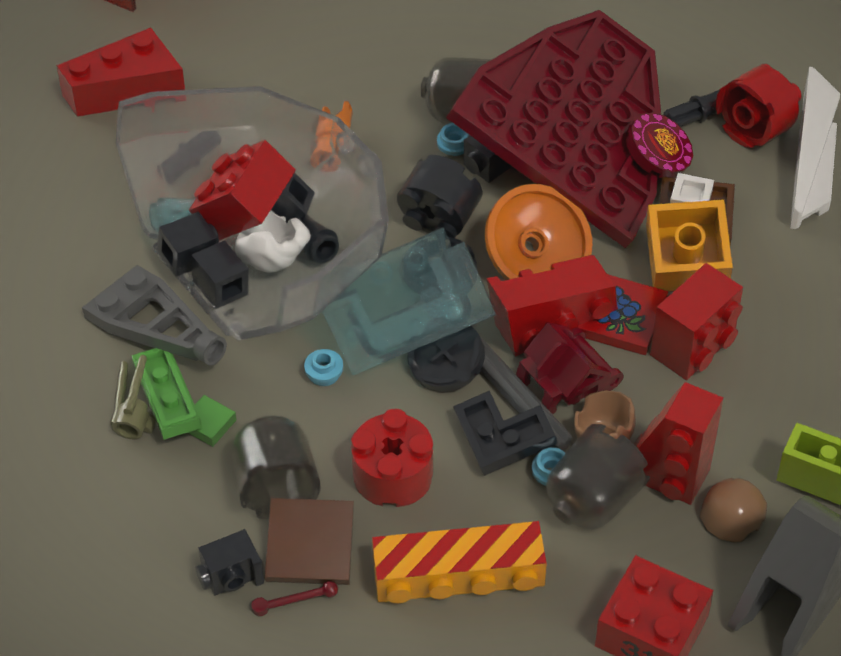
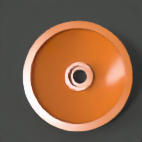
[485,184,593,280]

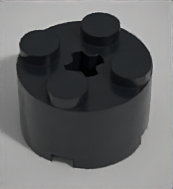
[397,155,483,238]

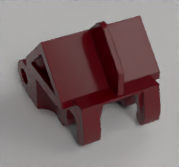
[516,322,624,414]

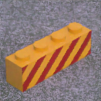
[372,521,547,603]

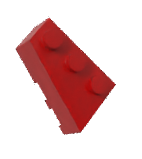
[56,27,187,117]
[487,255,618,357]
[617,382,724,505]

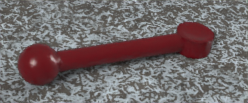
[251,581,338,616]

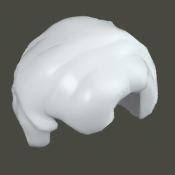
[235,210,311,273]

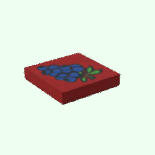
[578,274,668,356]

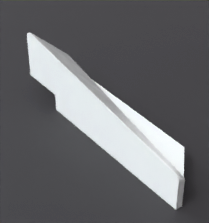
[790,67,840,229]

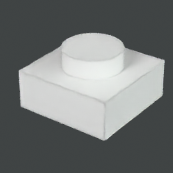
[670,173,714,203]

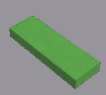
[131,348,202,440]

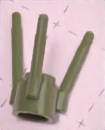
[110,355,156,439]

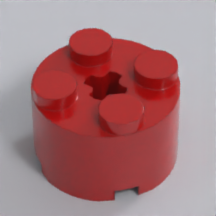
[716,63,802,148]
[351,408,433,507]

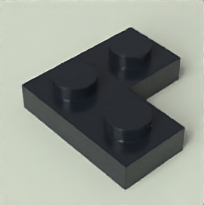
[453,390,558,476]

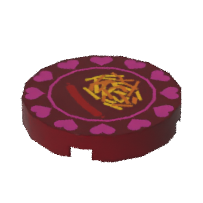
[626,112,693,178]

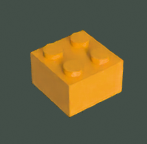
[646,200,733,291]

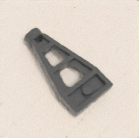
[82,265,227,366]

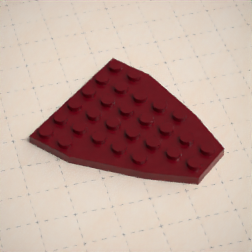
[446,10,661,248]

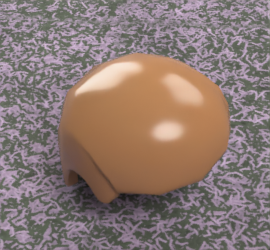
[574,390,636,450]
[700,477,767,542]

